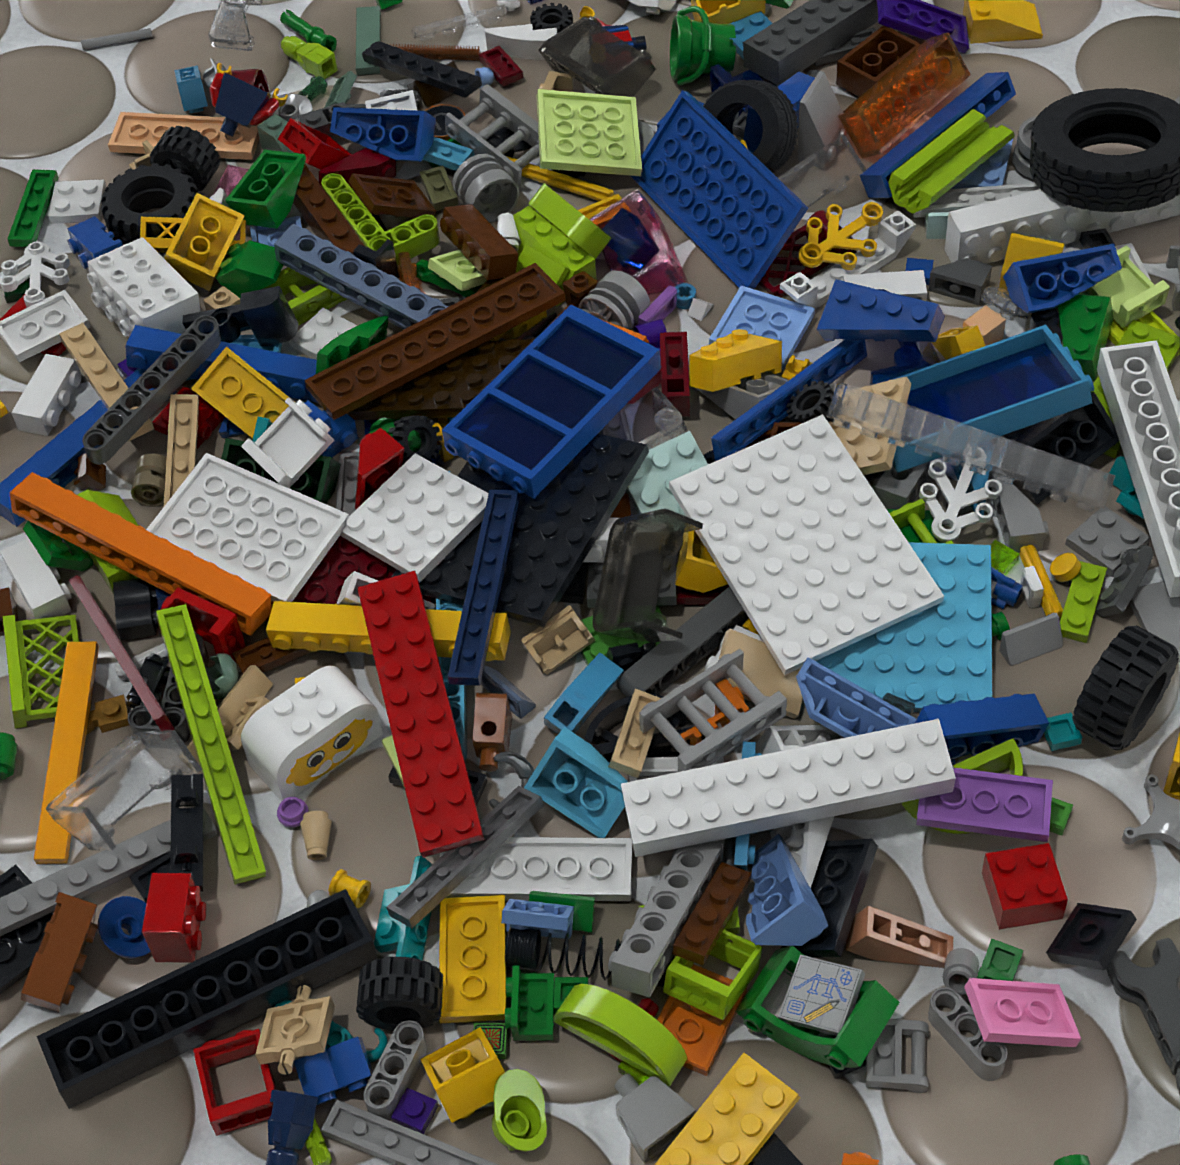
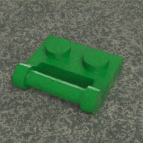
[23,521,93,571]

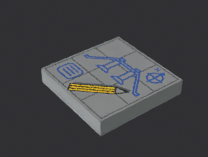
[778,955,865,1036]

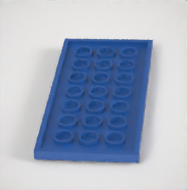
[631,90,808,289]

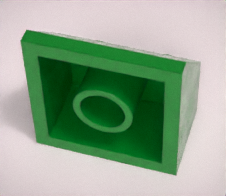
[216,240,283,299]

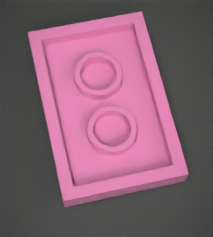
[964,978,1081,1047]

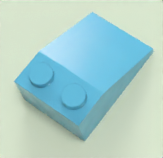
[524,727,628,838]

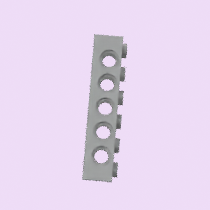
[608,841,723,997]

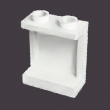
[241,397,334,488]

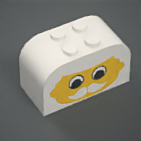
[241,666,383,801]

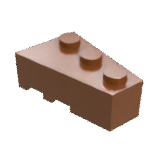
[21,892,98,1013]

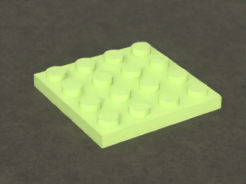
[536,89,642,176]

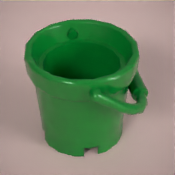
[670,6,736,85]

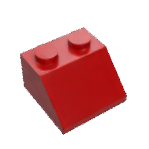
[355,428,404,509]

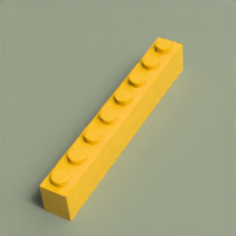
[266,601,511,661]

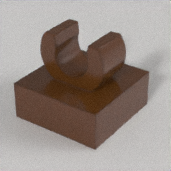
[74,453,106,491]

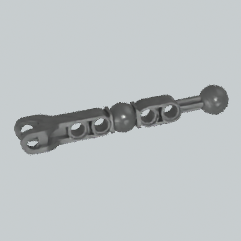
[1106,938,1180,1091]

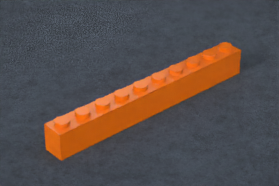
[10,472,271,636]

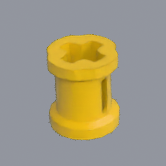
[328,869,371,908]

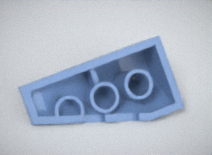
[746,834,828,946]

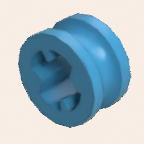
[674,283,696,309]

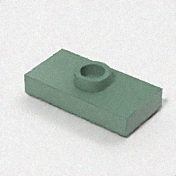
[324,70,357,108]

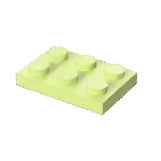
[428,250,487,291]

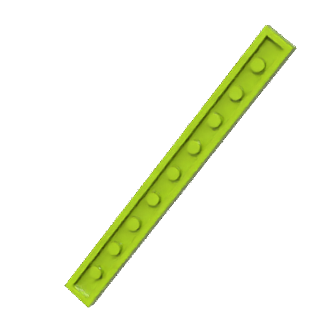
[156,604,266,885]

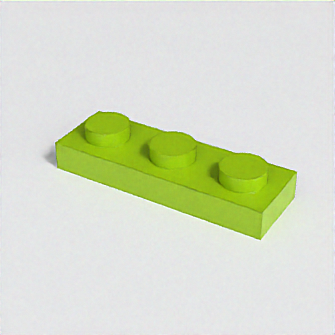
[1060,561,1107,643]

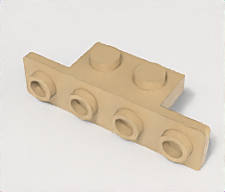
[182,665,273,773]

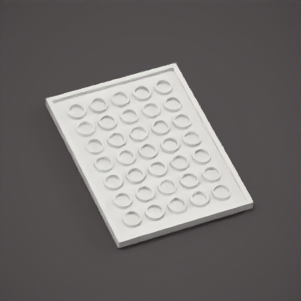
[669,414,944,676]

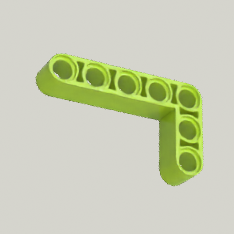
[321,173,440,265]

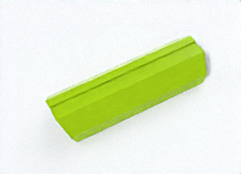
[888,109,1015,214]

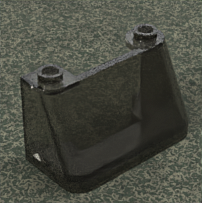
[538,16,656,97]

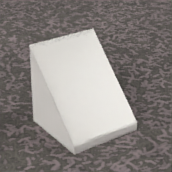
[687,298,714,321]

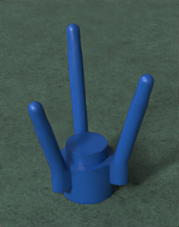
[991,566,1024,609]

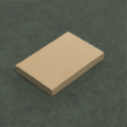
[719,629,803,719]

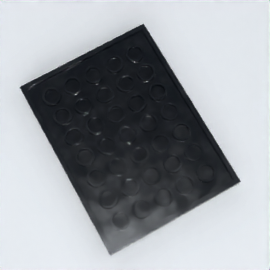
[392,415,649,628]

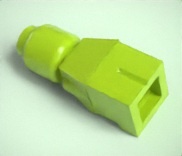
[281,36,338,82]

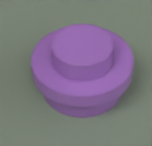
[277,797,309,827]

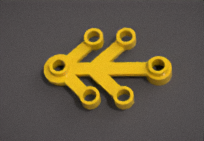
[798,202,883,270]

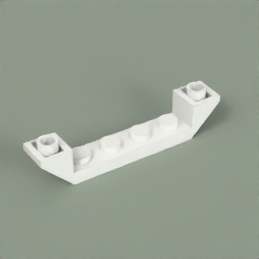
[780,211,916,309]

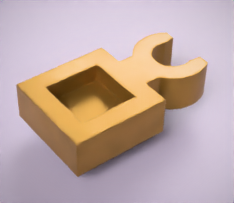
[86,694,129,734]

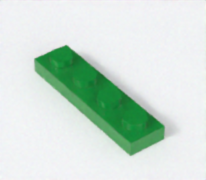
[7,169,59,247]

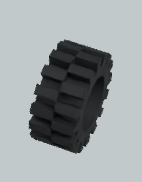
[530,3,574,43]
[786,380,842,424]
[389,415,442,465]

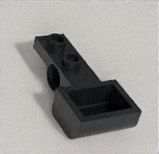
[182,286,298,347]

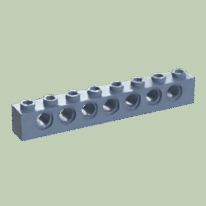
[274,224,448,329]

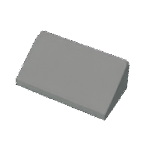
[999,613,1063,666]

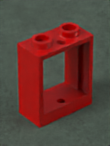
[278,118,352,170]
[193,1028,277,1136]

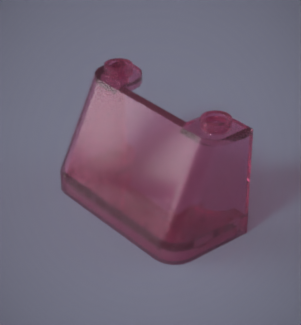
[589,189,688,296]

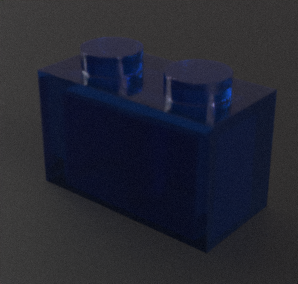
[601,208,660,272]

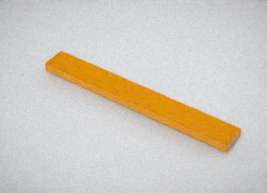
[34,641,99,864]

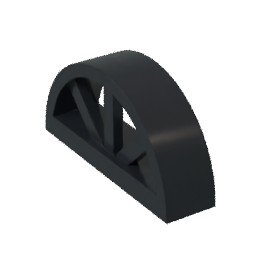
[585,694,705,763]

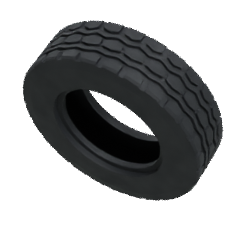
[1030,88,1180,212]

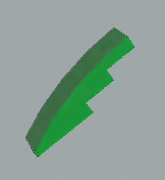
[316,316,389,374]

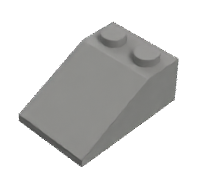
[798,71,848,168]

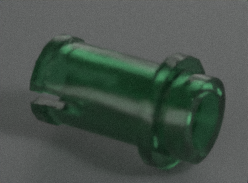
[298,76,328,102]

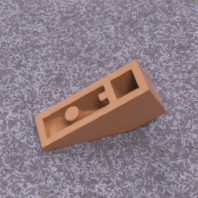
[846,906,953,968]

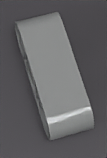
[928,987,1008,1081]
[363,1020,427,1121]

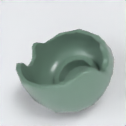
[205,653,239,699]

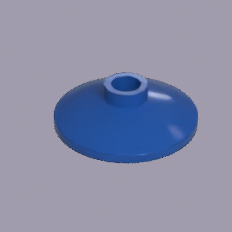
[98,896,151,958]

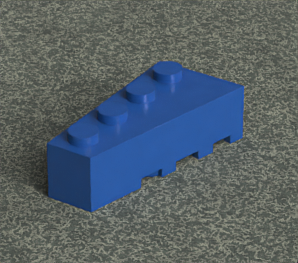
[915,693,1049,765]

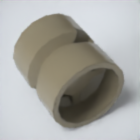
[131,454,166,507]

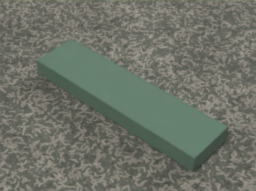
[356,6,381,75]

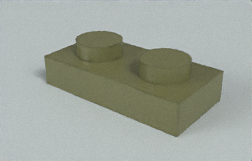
[419,165,459,211]

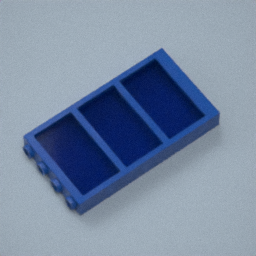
[442,305,661,498]

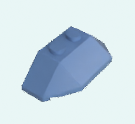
[796,658,916,738]

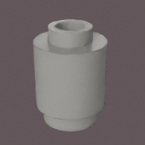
[942,948,979,995]

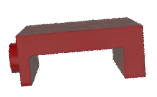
[161,587,246,661]

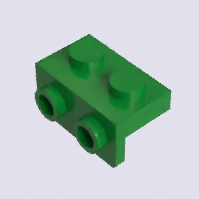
[505,965,555,1041]

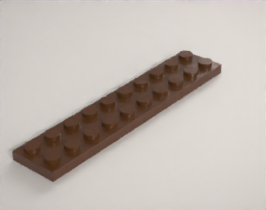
[304,263,566,421]

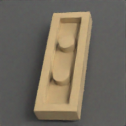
[608,688,661,778]

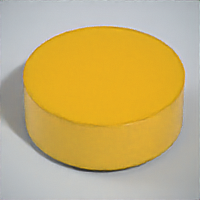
[1050,553,1081,582]

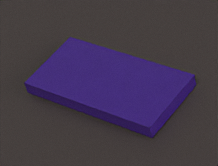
[877,0,969,54]

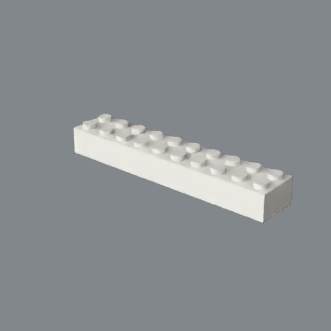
[945,189,1180,264]
[1097,340,1180,598]
[621,719,956,857]

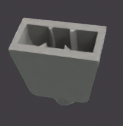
[614,1074,696,1164]

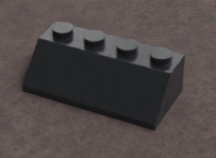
[992,392,1119,505]

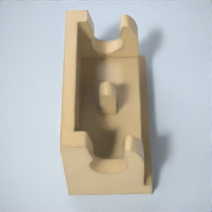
[521,605,596,675]

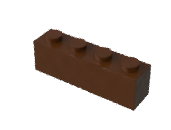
[440,204,518,280]

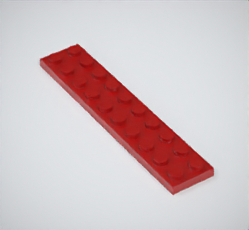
[357,571,485,858]

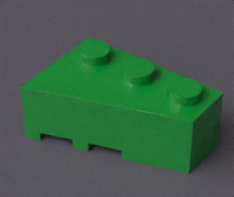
[1058,295,1114,381]

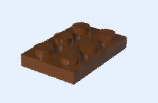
[348,173,436,218]

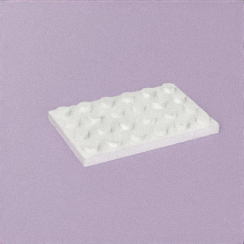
[146,453,349,602]

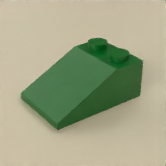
[225,149,306,229]

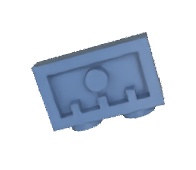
[501,899,574,939]

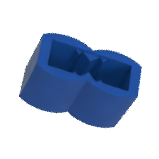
[294,1037,373,1105]

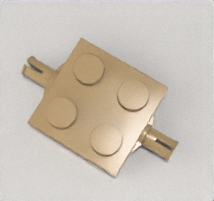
[255,985,335,1075]

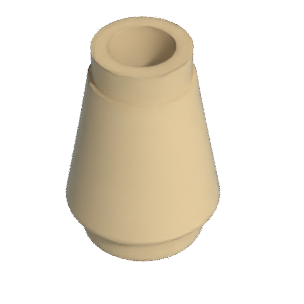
[300,811,332,860]

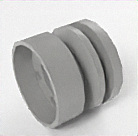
[452,154,520,223]
[578,270,650,330]

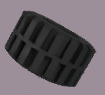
[150,126,220,192]
[356,957,443,1031]

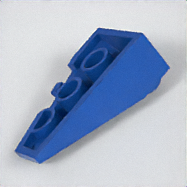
[1003,244,1122,314]

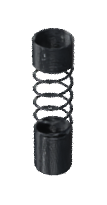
[505,927,675,988]

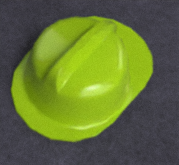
[492,1069,547,1152]

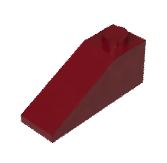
[318,148,396,188]
[660,332,690,418]

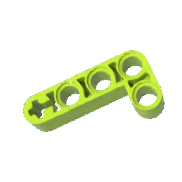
[528,183,612,259]

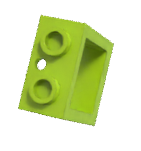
[663,929,763,1020]

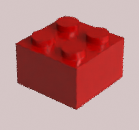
[982,843,1068,930]
[142,873,207,963]

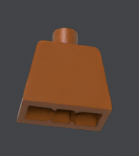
[473,693,512,772]

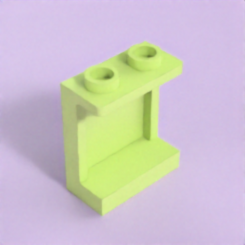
[1086,245,1170,328]

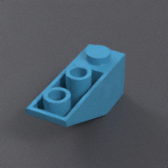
[544,652,624,734]

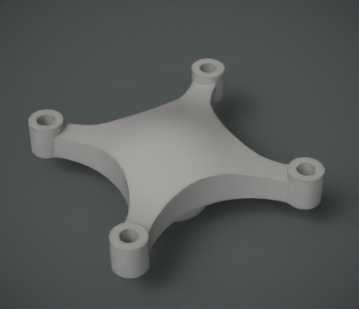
[1122,774,1180,850]

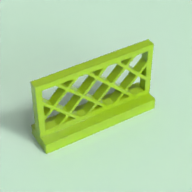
[3,615,79,729]

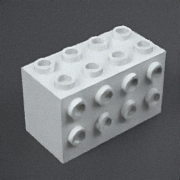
[87,237,201,337]

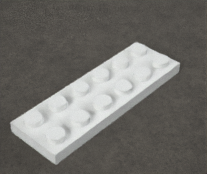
[440,837,633,901]

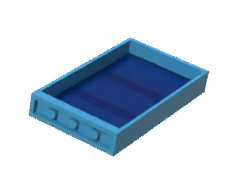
[892,325,1094,473]

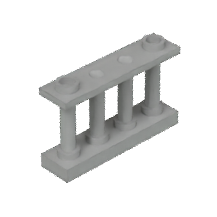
[445,84,540,187]
[639,649,787,772]

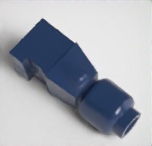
[266,1090,318,1165]

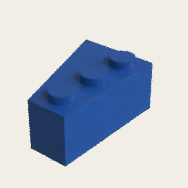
[67,216,123,271]

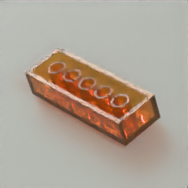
[838,32,971,159]

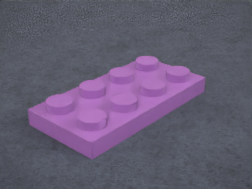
[916,767,1053,842]

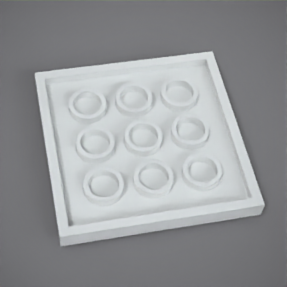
[340,453,489,583]

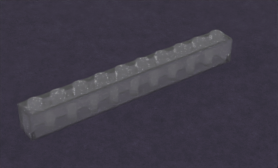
[826,383,1115,512]

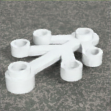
[0,241,70,308]
[919,446,1002,543]

